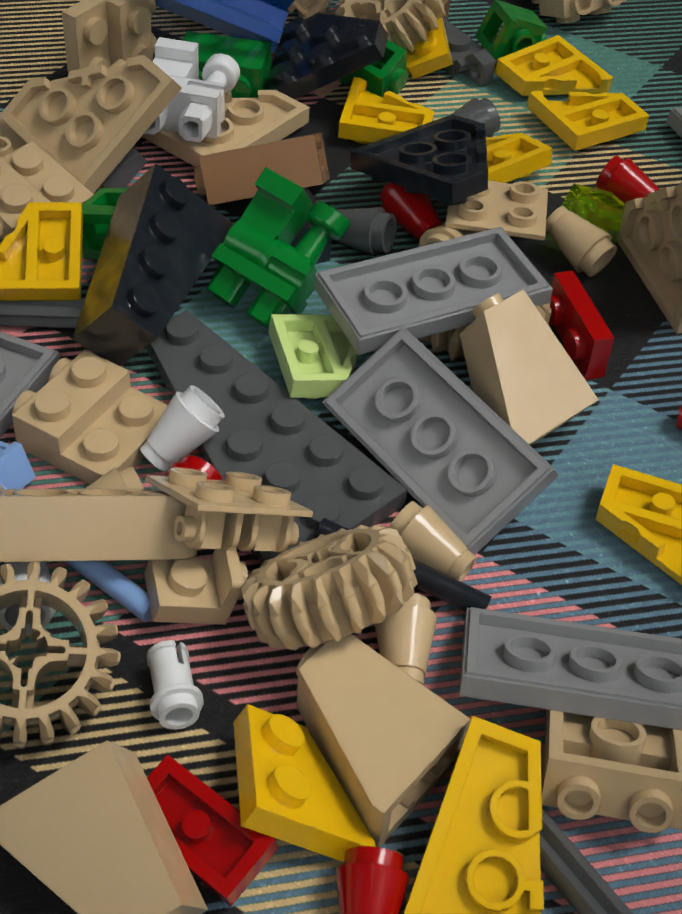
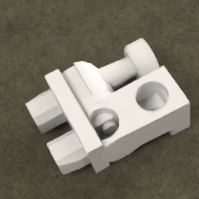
[144,37,240,143]

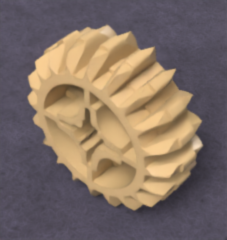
[335,0,448,52]
[241,525,418,650]
[0,561,121,749]

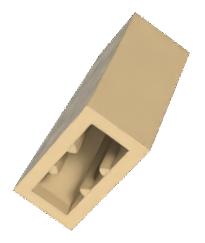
[460,289,599,445]
[296,634,471,847]
[0,740,208,914]

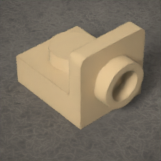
[144,548,248,625]

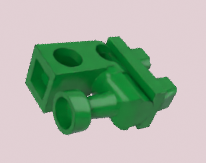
[207,167,351,330]

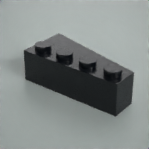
[72,164,234,366]

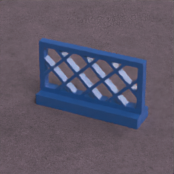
[155,0,289,53]

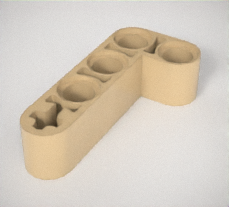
[0,484,197,562]

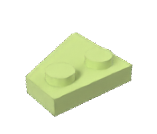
[268,314,359,399]

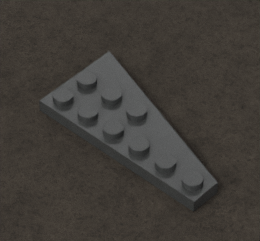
[146,310,407,564]

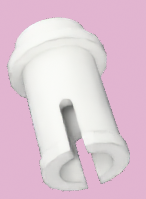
[146,640,204,730]

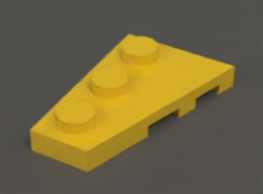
[403,716,544,914]

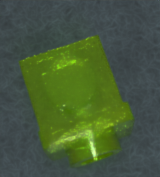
[560,183,625,232]

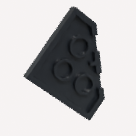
[264,13,388,99]
[350,114,488,206]

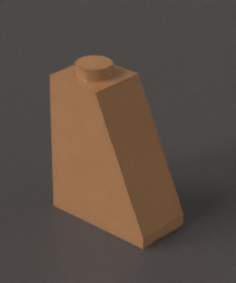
[194,132,330,205]

